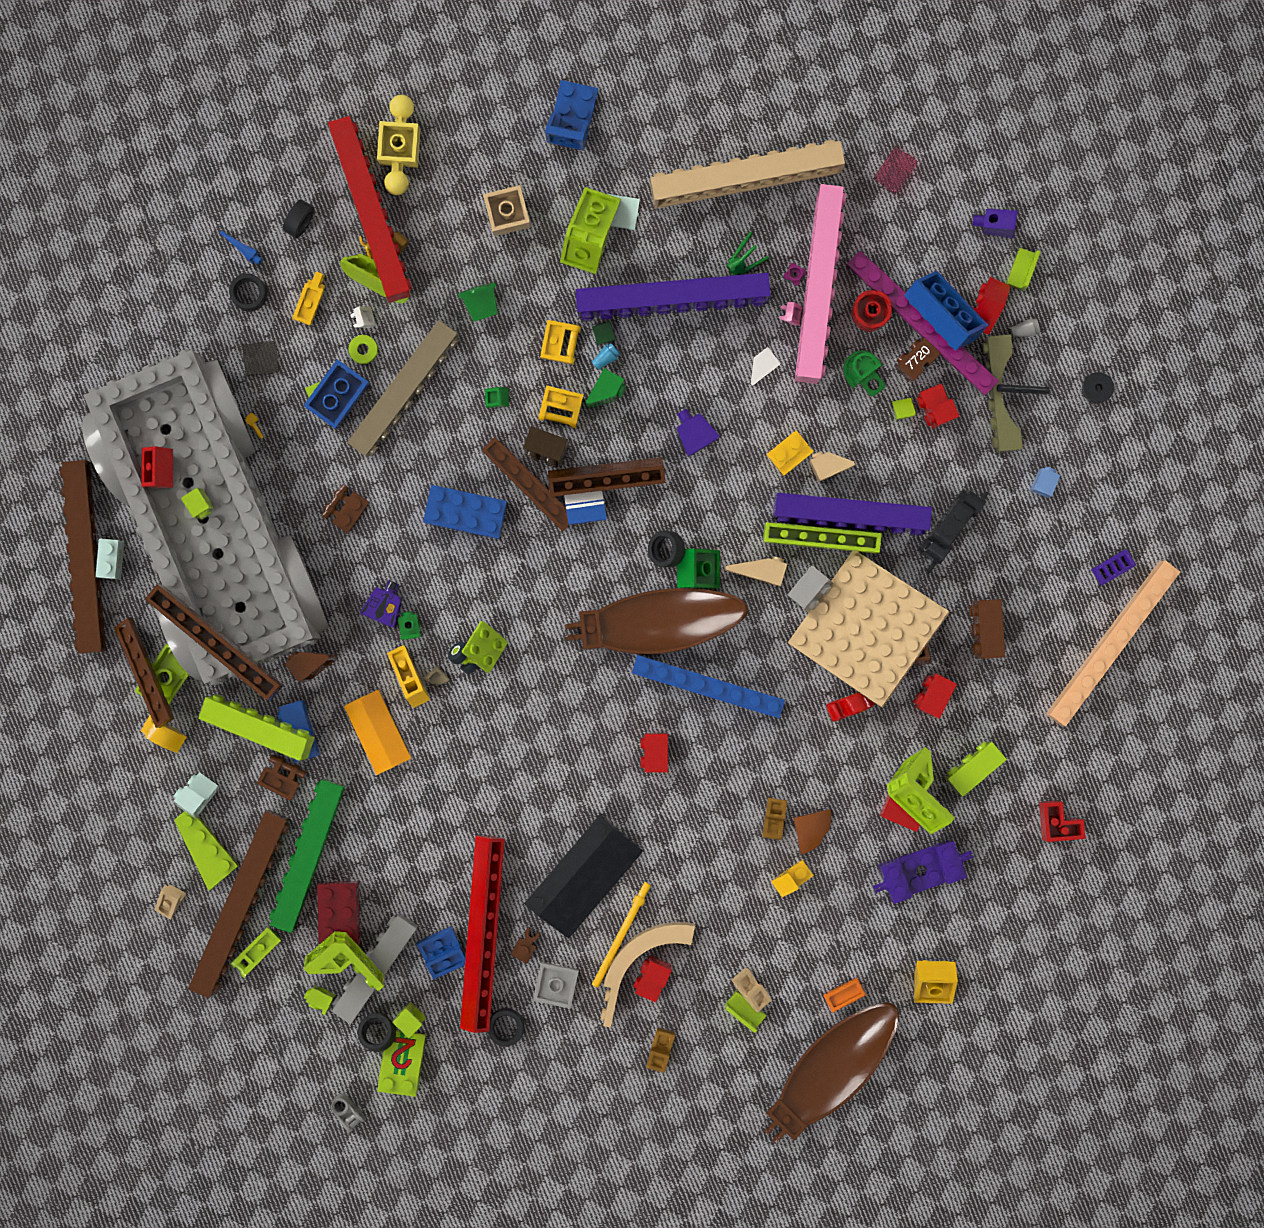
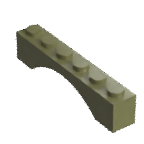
[982,334,1023,453]

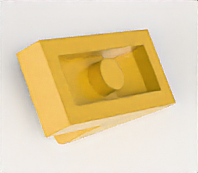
[771,860,814,897]

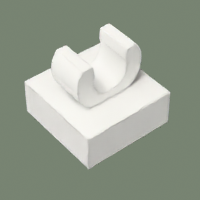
[351,307,376,328]

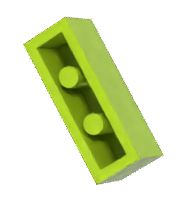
[945,741,1007,797]

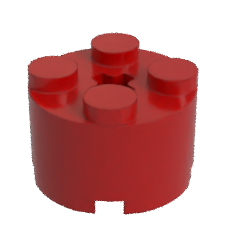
[851,290,892,332]

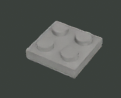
[533,962,579,1009]

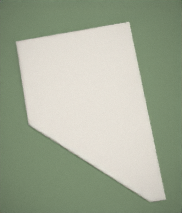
[751,347,781,386]

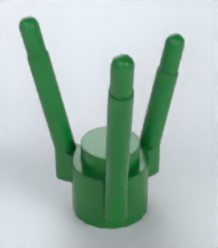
[726,231,769,276]

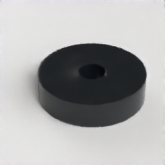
[1082,372,1114,404]

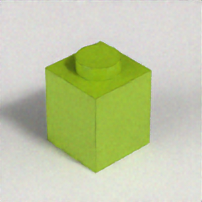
[181,488,214,519]

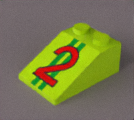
[377,1030,426,1097]

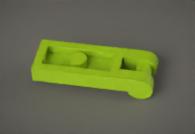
[230,926,282,978]

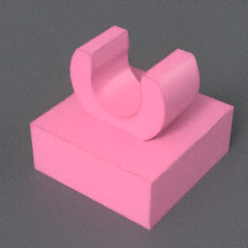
[779,302,802,325]

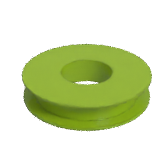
[349,335,378,364]

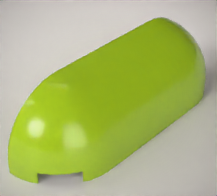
[340,254,410,303]

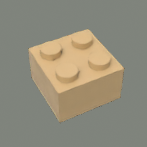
[483,185,531,236]

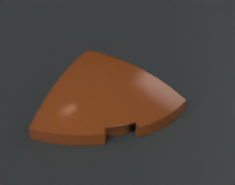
[793,809,831,854]

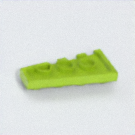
[174,811,240,891]

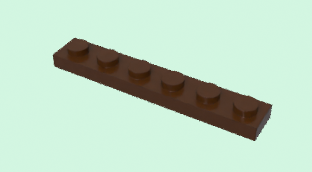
[481,437,569,532]
[114,618,174,728]

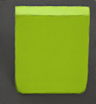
[892,398,916,420]

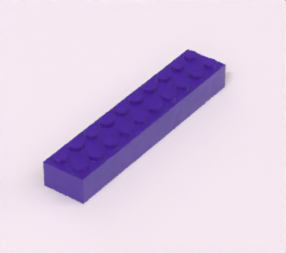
[575,273,771,321]

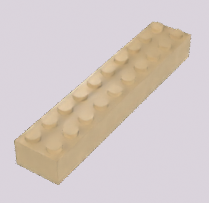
[650,140,845,209]

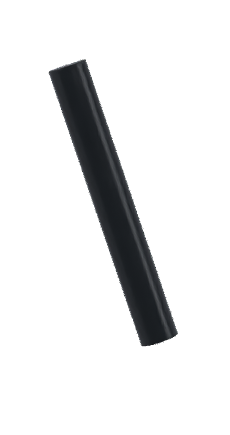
[996,384,1050,395]

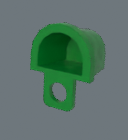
[457,282,498,322]
[843,350,885,397]

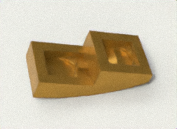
[762,798,787,840]
[646,1027,675,1073]

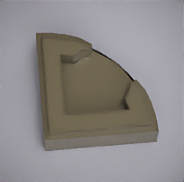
[423,666,450,685]

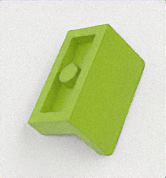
[1006,248,1041,291]
[724,990,766,1033]

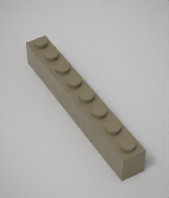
[347,320,459,458]

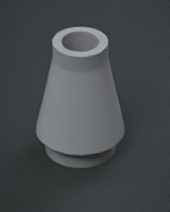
[1011,318,1040,338]

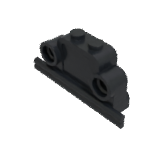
[917,489,989,574]

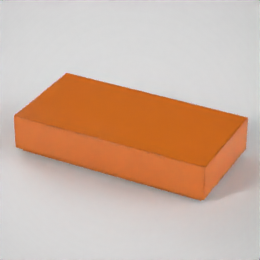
[823,977,866,1013]

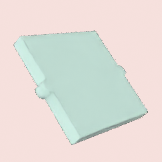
[608,194,640,230]

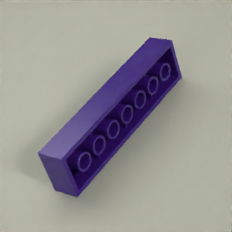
[772,493,932,536]

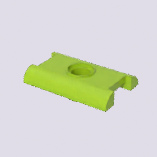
[135,643,189,704]

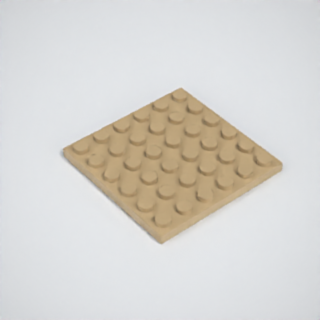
[788,551,950,708]

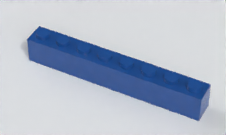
[632,655,785,719]

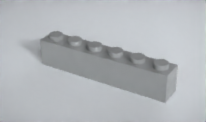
[331,913,418,1025]

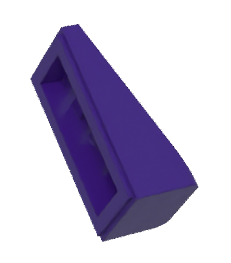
[1091,549,1136,586]

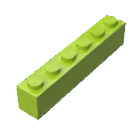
[763,522,882,554]
[198,694,315,761]

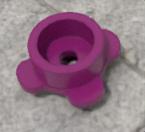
[783,263,806,286]

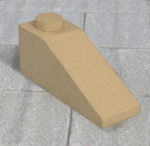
[725,556,787,587]

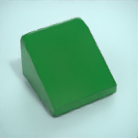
[485,387,509,408]

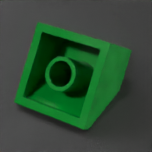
[586,368,626,409]
[677,549,720,588]

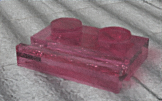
[873,146,918,194]

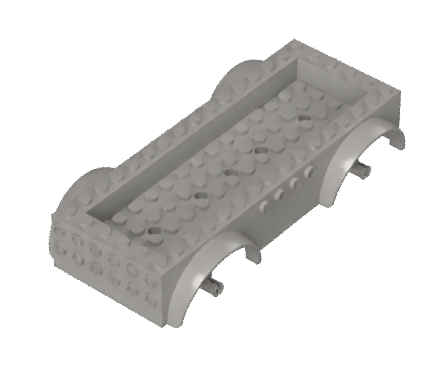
[82,349,329,686]

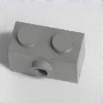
[787,566,833,613]

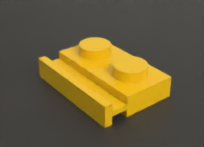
[766,430,814,476]

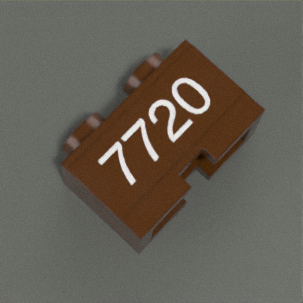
[895,337,941,383]

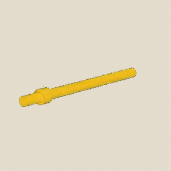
[592,882,651,988]

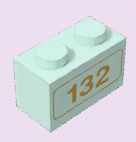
[96,539,124,580]

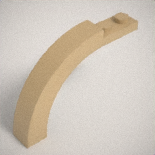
[600,922,695,1028]

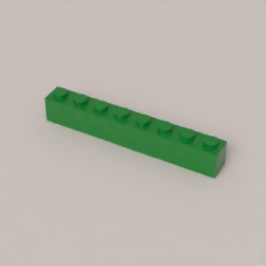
[269,778,346,933]

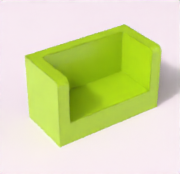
[392,1001,426,1038]

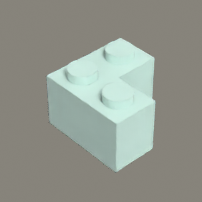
[174,772,219,819]

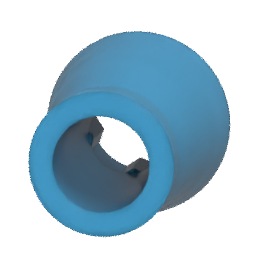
[591,342,620,370]

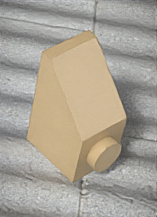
[809,451,855,483]

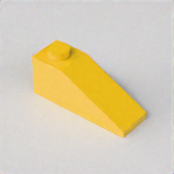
[387,645,430,708]

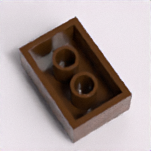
[969,599,1005,659]

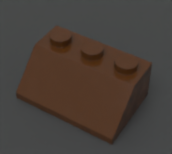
[285,651,339,683]

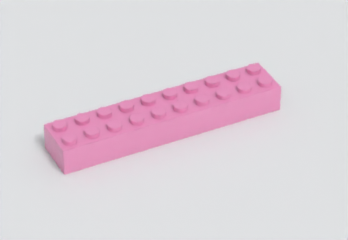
[795,184,846,384]

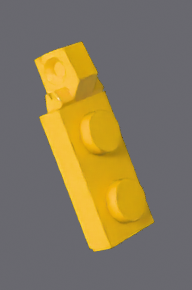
[292,272,325,326]

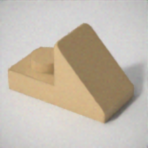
[154,885,186,920]

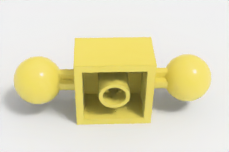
[377,95,421,196]

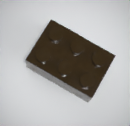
[523,426,570,469]

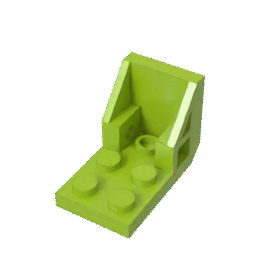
[560,187,621,274]
[887,747,955,834]
[303,931,384,991]

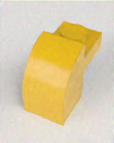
[141,715,187,753]

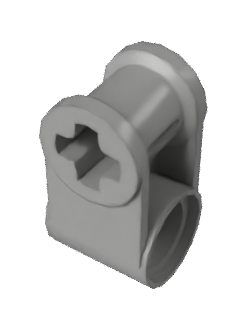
[331,1093,366,1132]

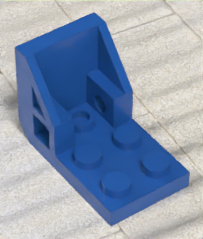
[545,80,598,151]

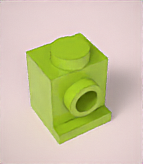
[304,984,336,1015]

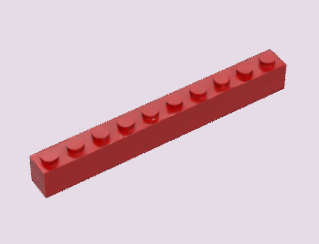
[328,116,412,303]
[460,836,505,1033]

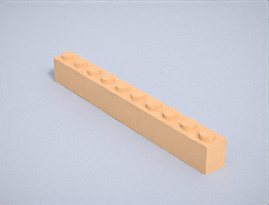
[1046,560,1180,726]

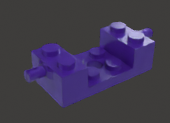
[873,839,974,904]

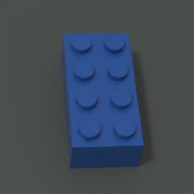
[904,270,988,351]
[423,485,508,540]

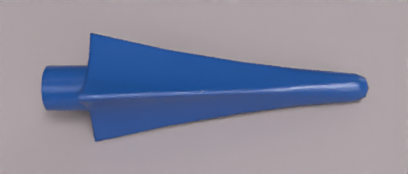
[220,230,263,265]

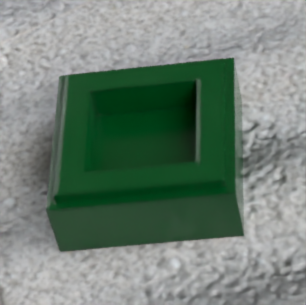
[592,322,616,346]

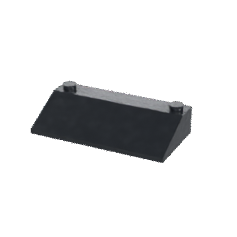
[524,814,643,939]

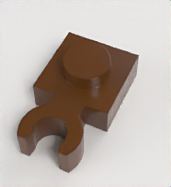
[510,927,540,964]

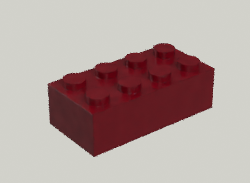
[317,881,361,948]

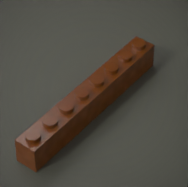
[144,584,284,701]

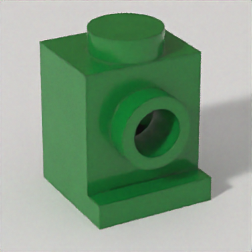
[398,611,422,640]

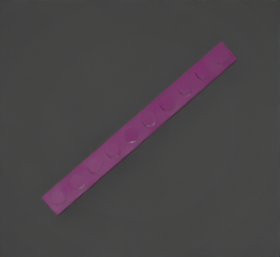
[847,250,999,396]

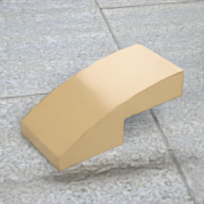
[732,968,771,1012]

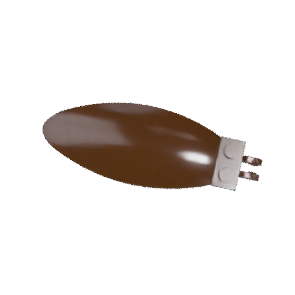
[565,588,748,654]
[764,1003,899,1144]

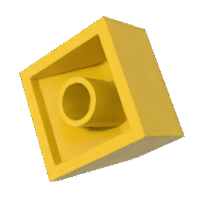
[914,960,958,1004]

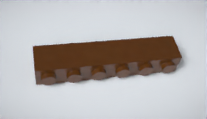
[548,457,666,497]

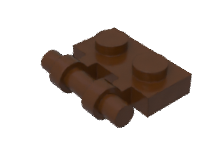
[321,484,370,534]
[256,754,306,801]

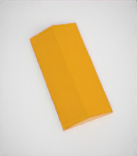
[344,690,411,775]

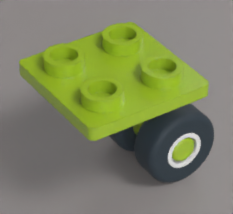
[448,621,508,674]

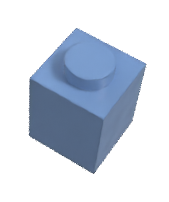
[1030,467,1060,498]

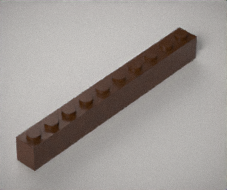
[60,460,106,654]
[188,810,290,998]

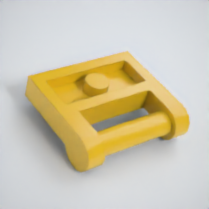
[540,320,581,365]
[538,385,584,429]

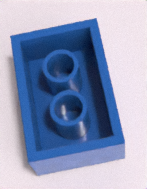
[303,359,370,430]

